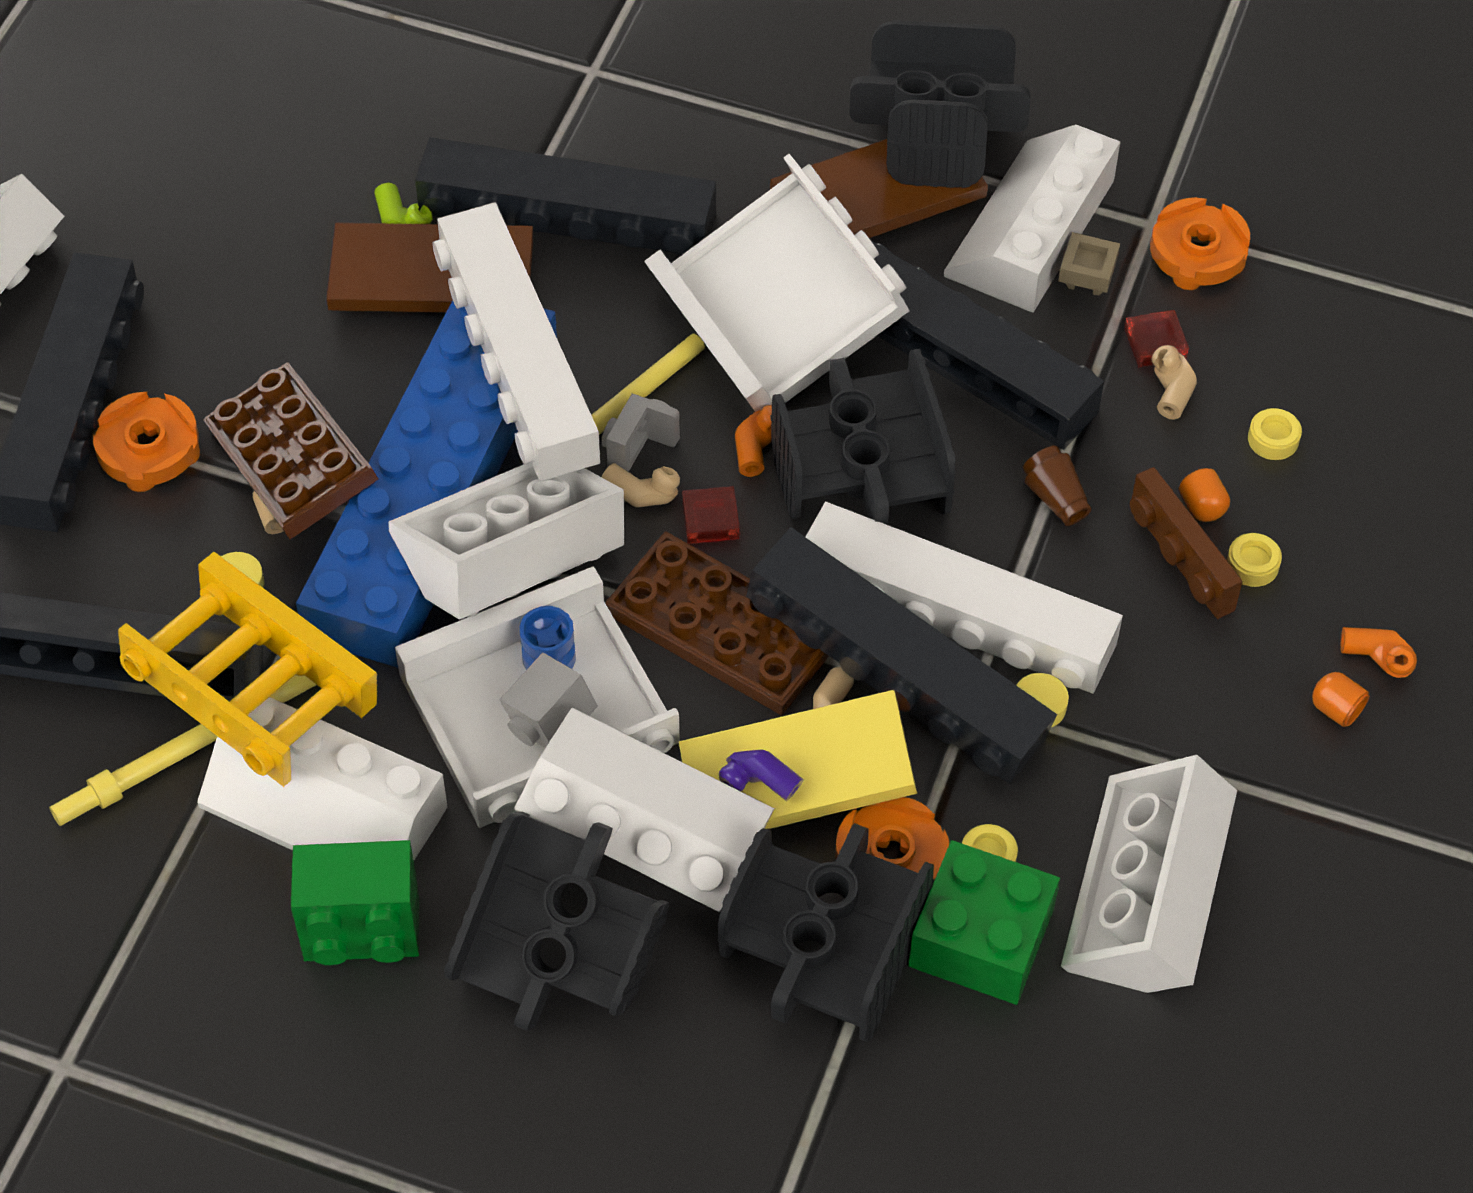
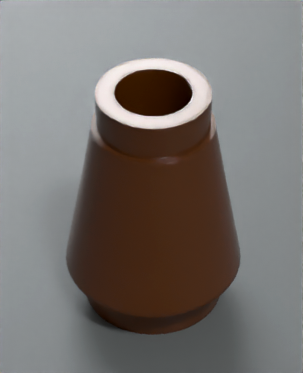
[1022,446,1092,526]

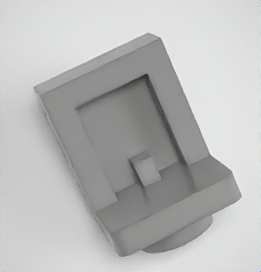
[602,393,680,472]

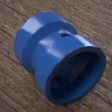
[519,606,576,670]

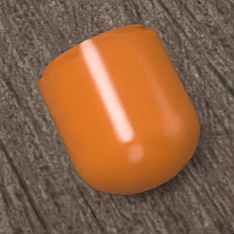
[1178,468,1230,522]
[1312,672,1370,727]

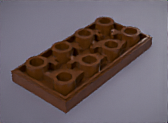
[770,139,988,238]
[327,223,534,312]
[203,362,379,539]
[605,531,829,716]

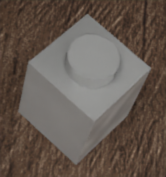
[499,653,598,748]

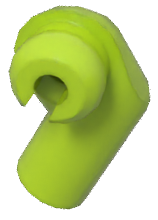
[374,183,432,224]

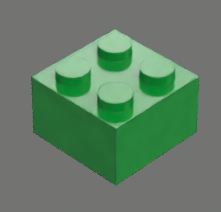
[291,840,419,965]
[909,840,1060,1005]

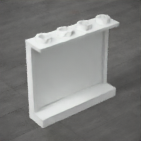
[644,154,909,412]
[395,566,680,828]

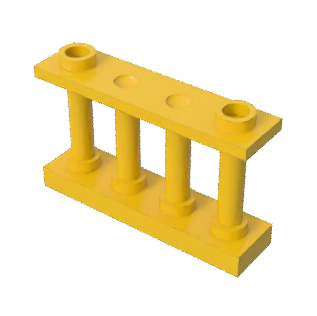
[118,552,377,787]

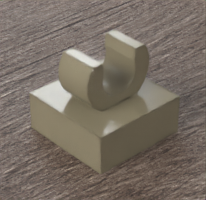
[1058,232,1120,296]

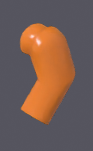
[735,405,772,477]
[1341,627,1417,678]

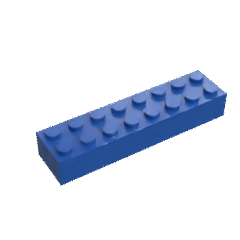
[296,301,557,668]

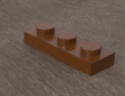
[1130,467,1243,619]

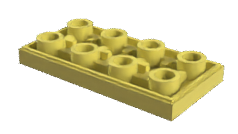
[679,690,917,829]

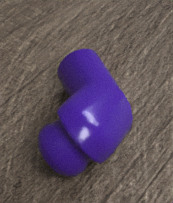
[719,749,804,801]

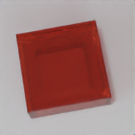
[1124,310,1189,367]
[682,486,740,544]

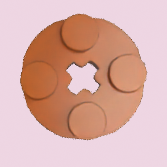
[1150,197,1251,290]
[93,392,200,492]
[835,797,949,881]

